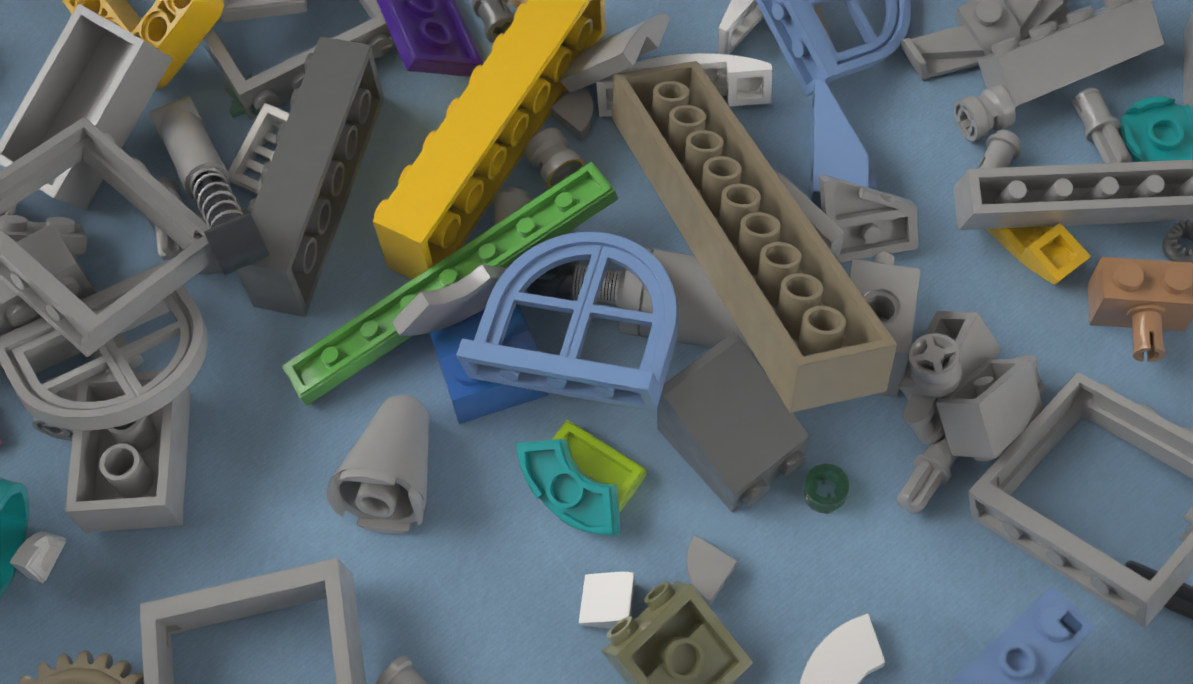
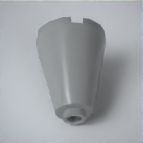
[327,395,429,534]

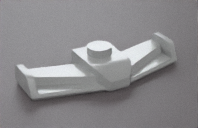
[900,0,1069,80]

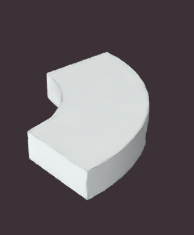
[800,614,885,684]

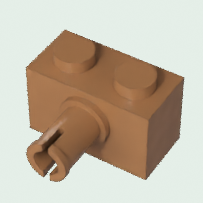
[1087,257,1193,362]

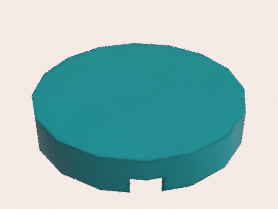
[1118,96,1193,162]

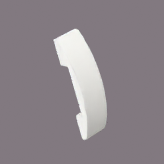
[596,53,772,117]

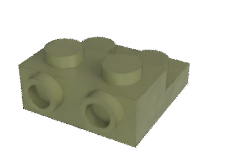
[602,581,753,684]

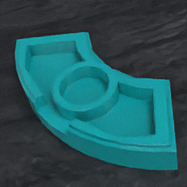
[516,439,621,536]

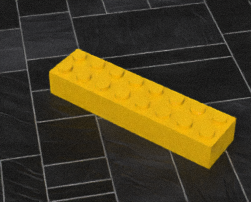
[373,0,606,280]

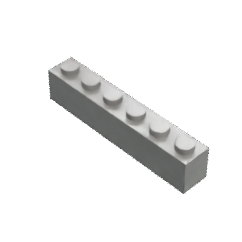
[953,160,1193,230]

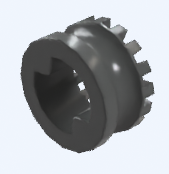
[1162,220,1193,263]

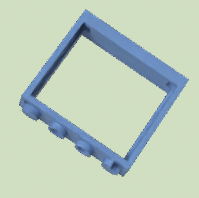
[949,585,1096,684]

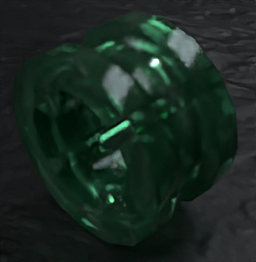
[803,464,850,514]

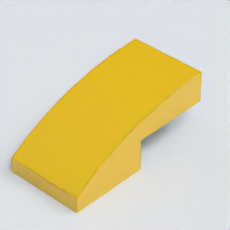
[986,223,1091,285]

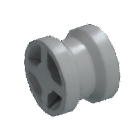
[908,333,962,397]

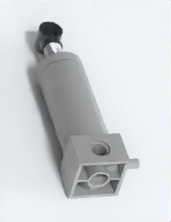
[526,247,921,397]

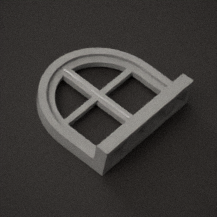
[0,261,208,431]

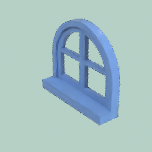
[755,0,911,97]
[456,232,680,412]

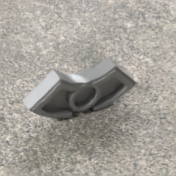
[392,264,507,336]

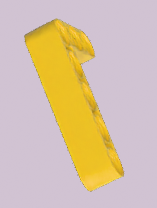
[62,0,224,90]

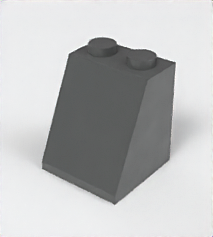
[657,332,809,512]

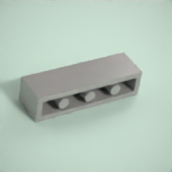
[977,0,1164,107]

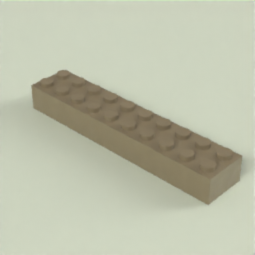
[612,61,897,413]

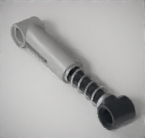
[149,95,270,275]

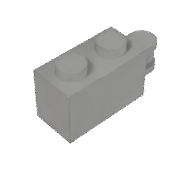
[898,311,1001,444]
[936,355,1045,461]

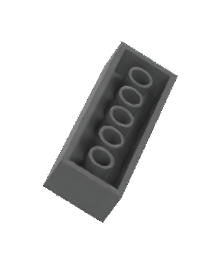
[236,36,384,317]

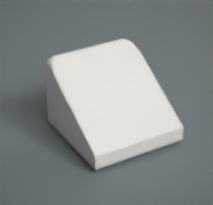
[579,571,635,629]

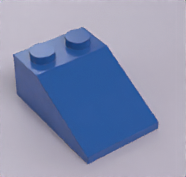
[429,304,549,424]

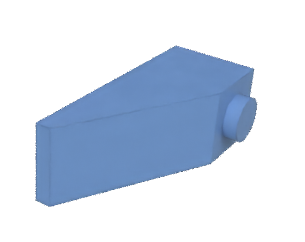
[809,79,876,209]

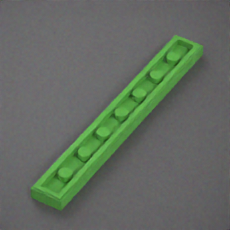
[282,161,619,406]

